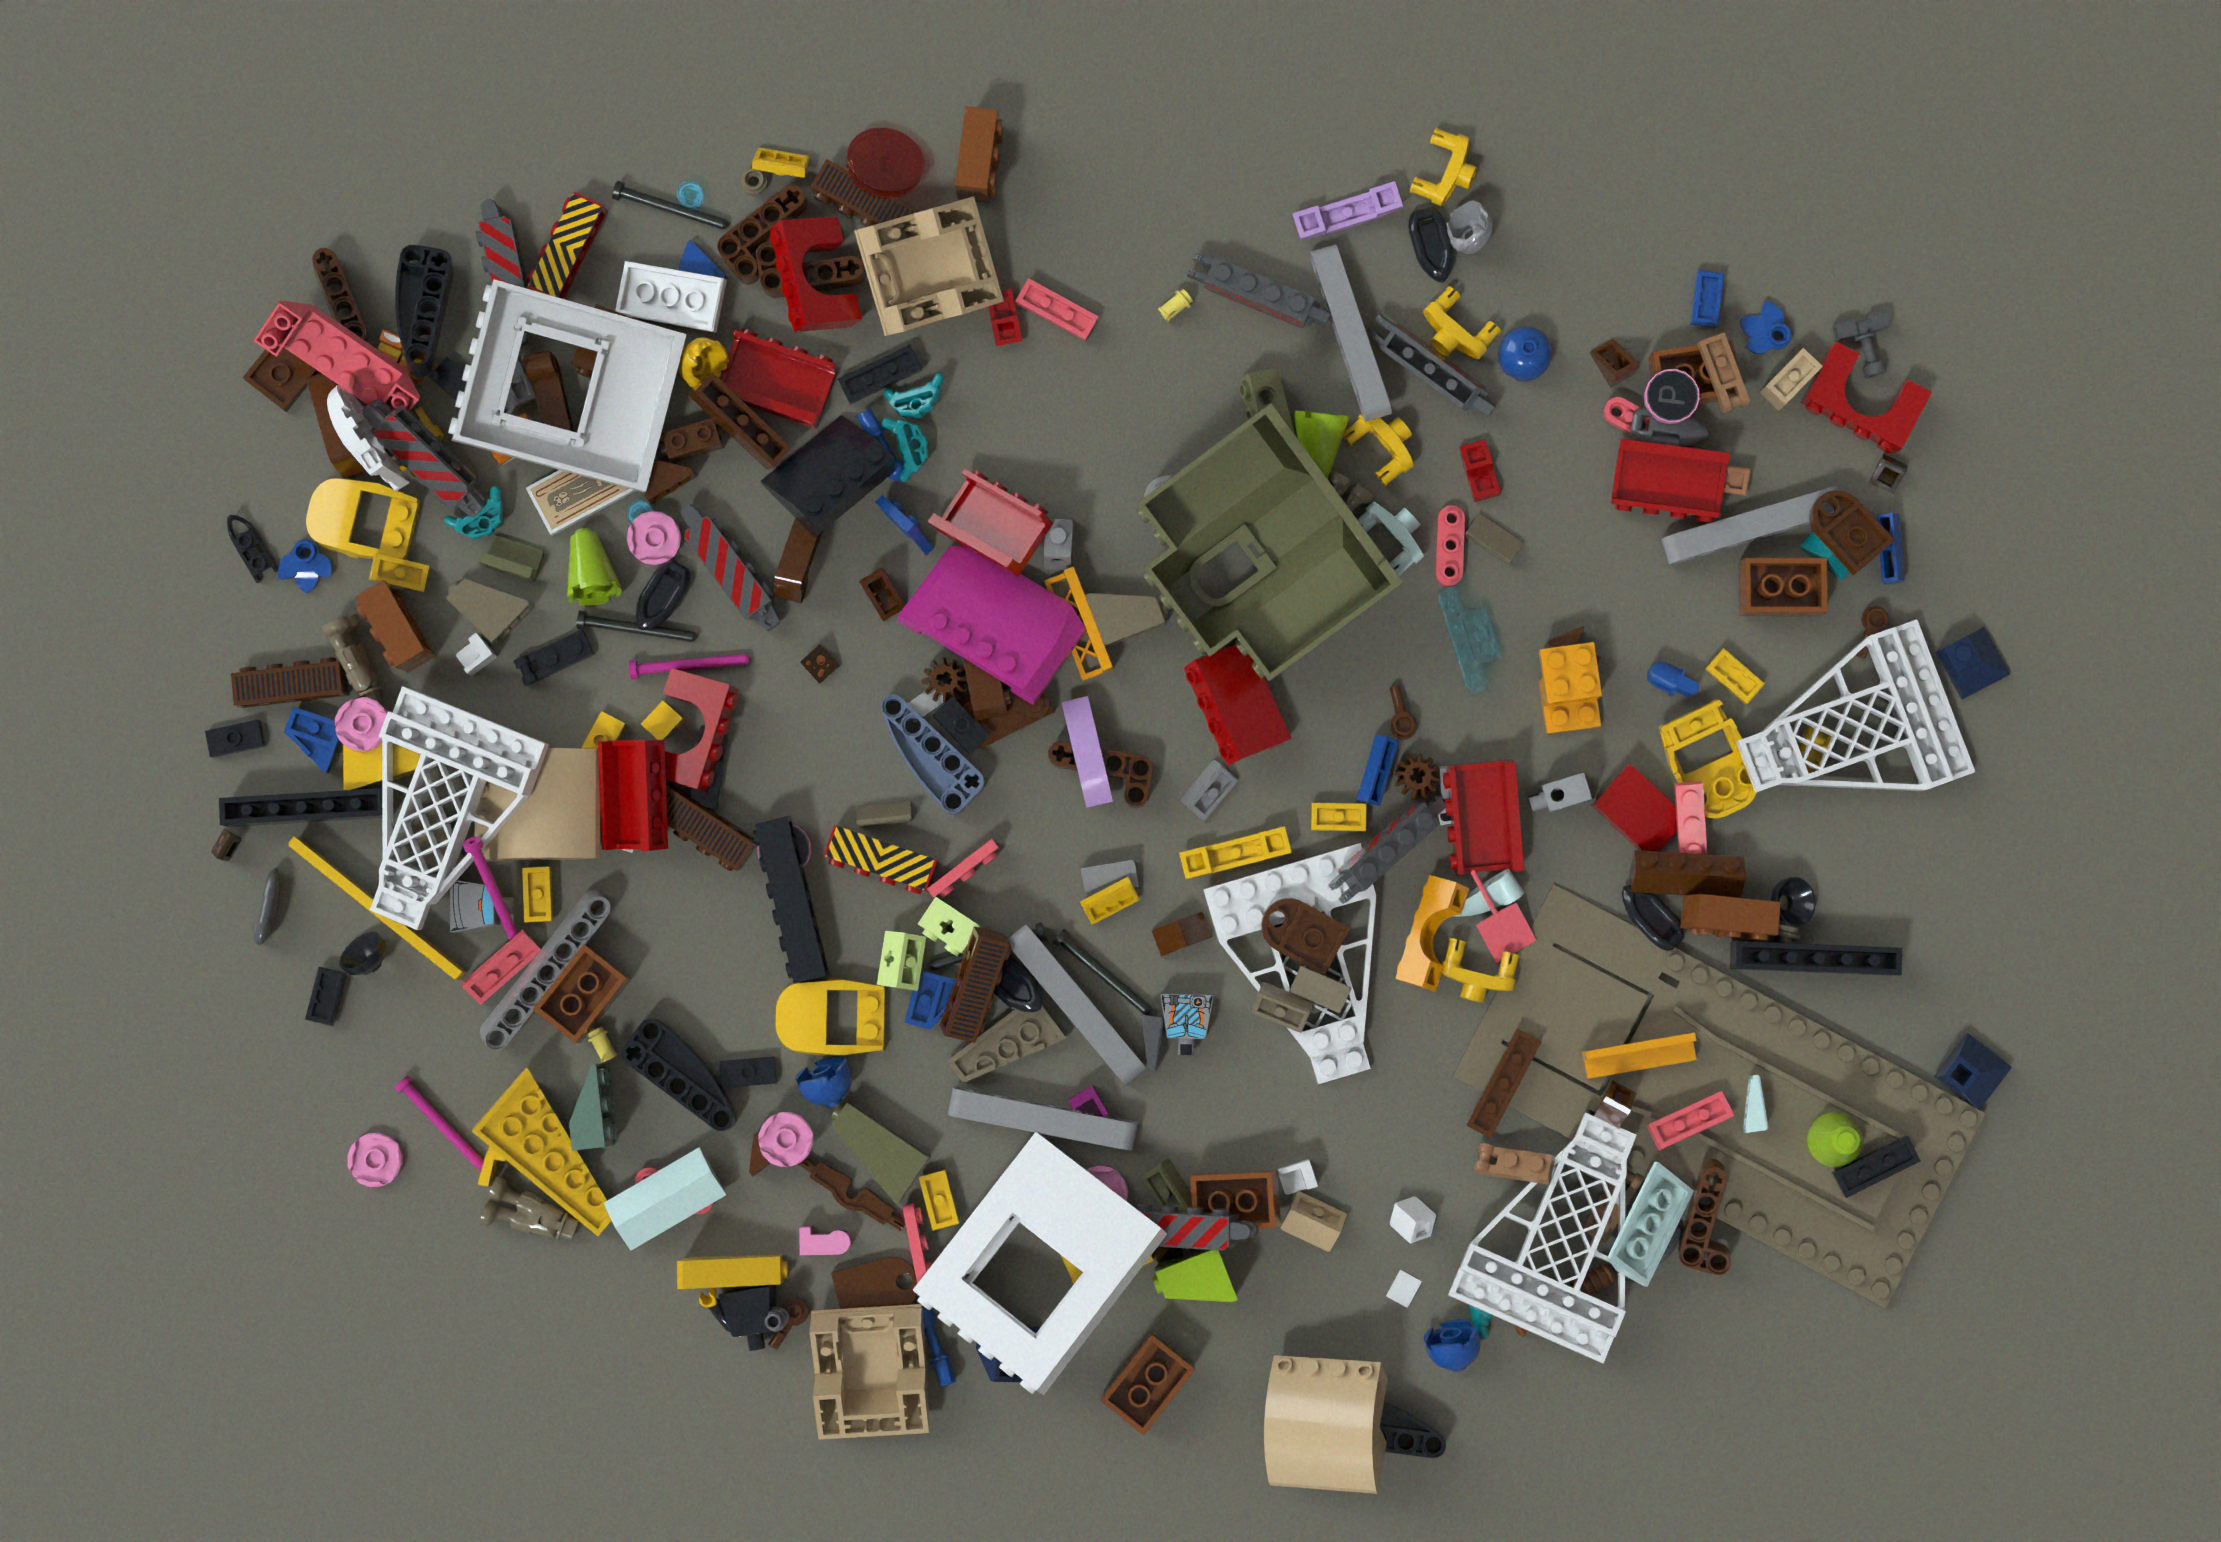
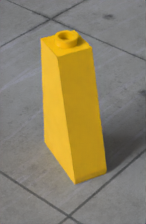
[343,743,438,790]
[677,1255,788,1289]

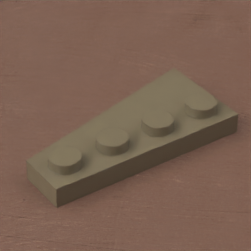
[947,1006,1067,1083]

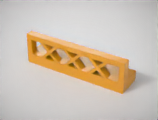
[1044,566,1113,681]
[1582,1032,1697,1079]

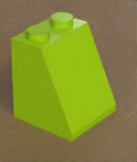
[1152,1249,1238,1302]

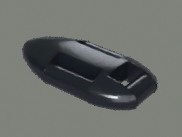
[1409,207,1453,283]
[636,560,691,630]
[1622,885,1685,951]
[993,957,1043,1012]

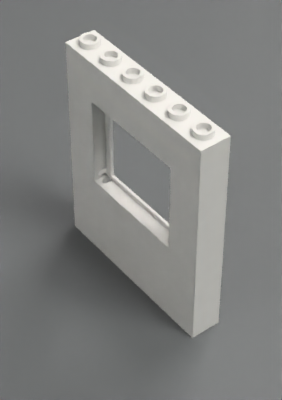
[448,279,686,492]
[913,1132,1167,1395]

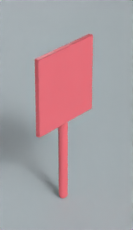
[1471,870,1537,963]

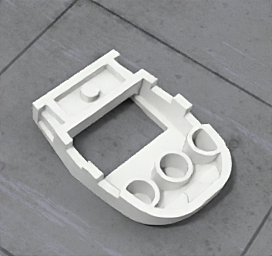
[327,385,410,491]

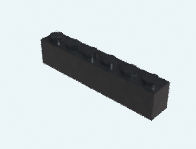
[219,788,382,827]
[753,816,830,984]
[1730,941,1902,976]

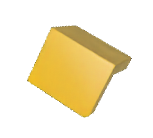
[641,700,686,740]

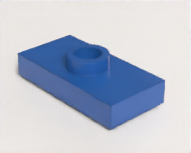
[1690,270,1724,328]

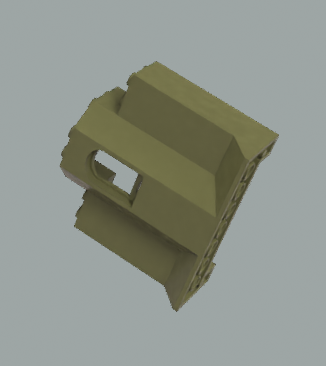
[1136,402,1403,681]

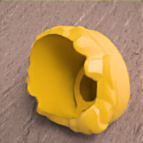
[678,337,729,387]

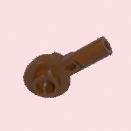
[1855,606,1889,659]
[1390,685,1417,740]
[768,1298,809,1350]

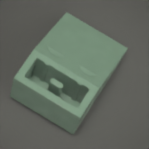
[569,1063,618,1151]

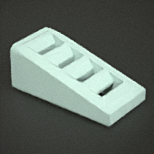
[1743,1075,1768,1133]

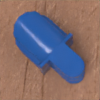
[1647,661,1699,697]

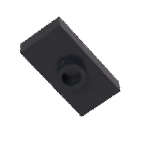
[932,696,990,755]
[205,720,265,758]
[305,967,347,1026]
[719,1056,777,1088]

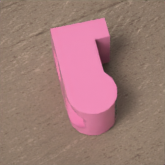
[799,1226,852,1255]

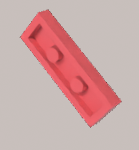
[1015,278,1099,342]
[1674,781,1707,854]
[927,839,999,899]
[461,929,541,1005]
[1647,1091,1735,1151]

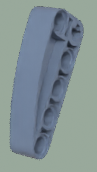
[881,695,985,815]

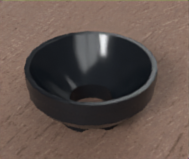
[1771,877,1816,927]
[339,932,386,975]

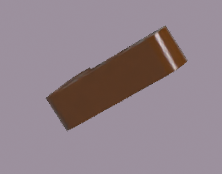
[717,185,807,285]
[756,242,866,298]
[312,248,367,342]
[523,350,575,440]
[307,373,366,479]
[774,518,823,604]
[1048,742,1153,808]
[1678,1159,1731,1275]

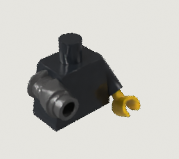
[699,1285,789,1351]

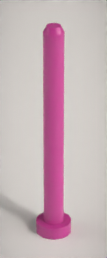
[629,654,750,679]
[463,836,518,940]
[394,1075,484,1170]

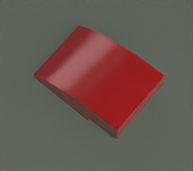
[1591,764,1677,851]

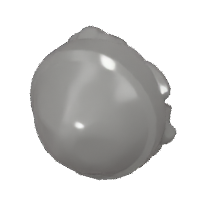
[1446,200,1493,254]

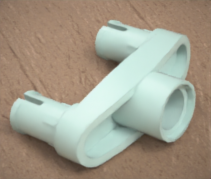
[1357,501,1424,576]

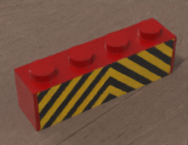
[527,192,607,299]
[823,825,939,895]

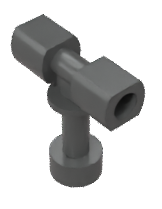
[1832,310,1891,378]

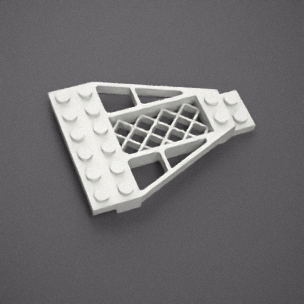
[1736,620,1975,793]
[370,686,549,930]
[1203,843,1376,1084]
[1448,1113,1637,1364]

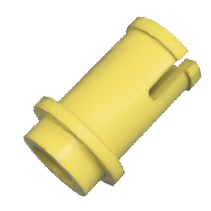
[1158,289,1193,322]
[588,1027,617,1063]

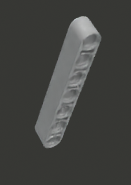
[1309,244,1392,422]
[1661,486,1841,565]
[480,890,611,1051]
[1007,924,1146,1086]
[948,1087,1138,1150]

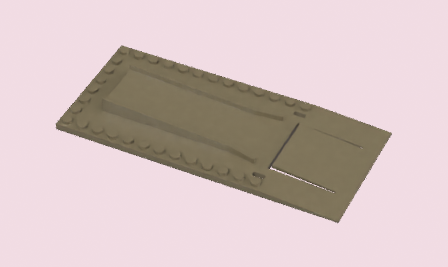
[1452,884,1986,1309]

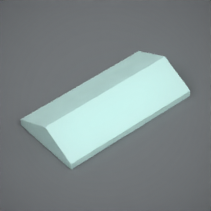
[604,1147,727,1250]
[1607,1162,1694,1287]

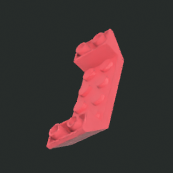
[253,300,420,412]

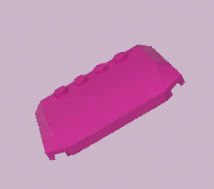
[897,545,1086,705]

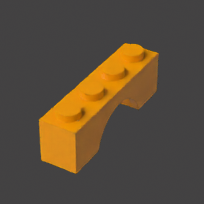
[1395,875,1470,992]

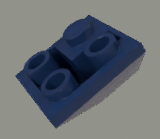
[1934,1033,2012,1110]

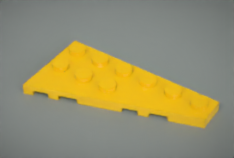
[471,1067,612,1236]

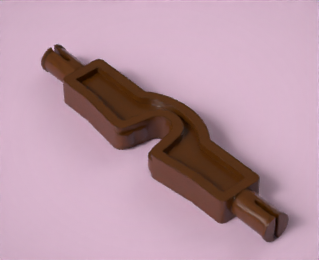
[797,1157,905,1231]

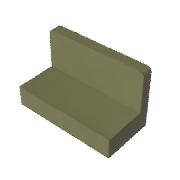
[478,535,544,582]

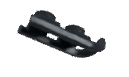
[227,515,278,583]

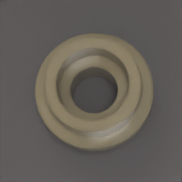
[740,168,768,195]
[1777,924,1801,943]

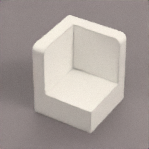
[456,633,498,676]
[1278,1159,1318,1195]
[1390,1196,1436,1244]

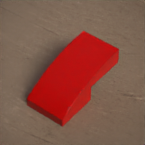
[988,288,1022,346]
[1459,439,1501,502]

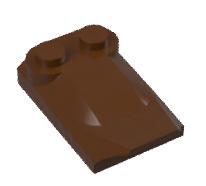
[957,681,1054,749]

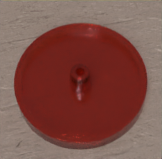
[846,128,924,198]

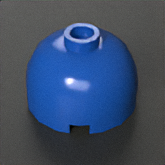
[1498,326,1552,382]
[795,1056,852,1107]
[1424,1320,1480,1372]

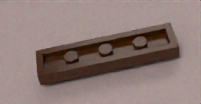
[1466,1028,1542,1139]

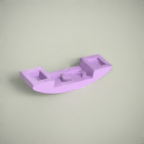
[1292,181,1403,240]
[1061,696,1113,808]

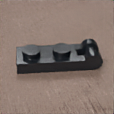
[513,629,595,686]

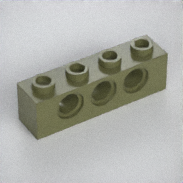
[1239,368,1295,435]

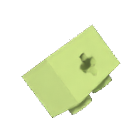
[918,897,984,957]
[877,931,926,991]

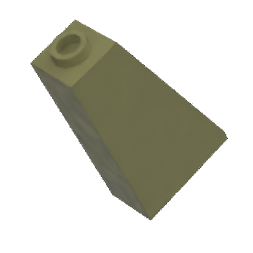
[831,1102,930,1204]

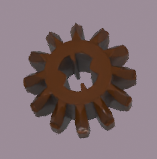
[922,657,967,704]
[1393,753,1440,800]

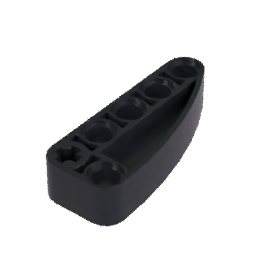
[395,245,454,377]
[621,1019,737,1131]
[1380,1402,1446,1458]

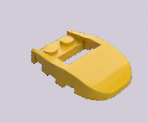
[306,479,421,560]
[1658,700,1757,819]
[776,978,886,1057]

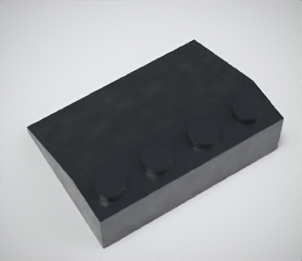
[761,415,896,537]

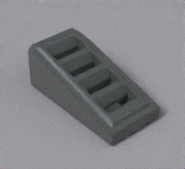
[1141,1015,1164,1072]

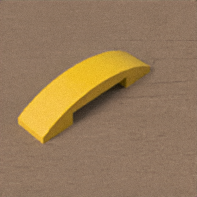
[1179,826,1292,879]

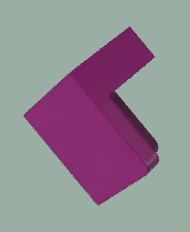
[1068,1085,1109,1117]

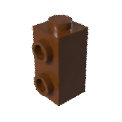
[659,418,724,463]

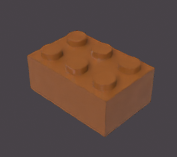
[955,106,1004,203]
[1648,340,1738,405]
[1739,558,1828,617]
[355,580,436,673]
[1680,894,1780,941]
[533,944,632,1043]
[1190,1169,1281,1229]
[1100,1332,1195,1436]

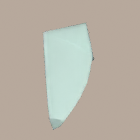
[1452,869,1524,917]

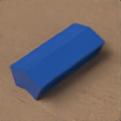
[1876,513,1905,585]
[1356,735,1399,806]

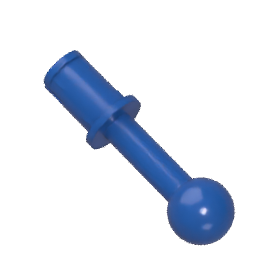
[857,408,904,481]
[922,1308,957,1387]

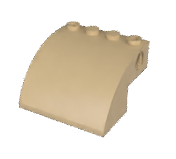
[854,196,1004,336]
[474,748,600,861]
[810,1304,929,1440]
[1264,1355,1388,1494]

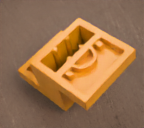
[1538,642,1602,734]

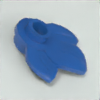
[1740,301,1792,354]
[278,539,332,593]

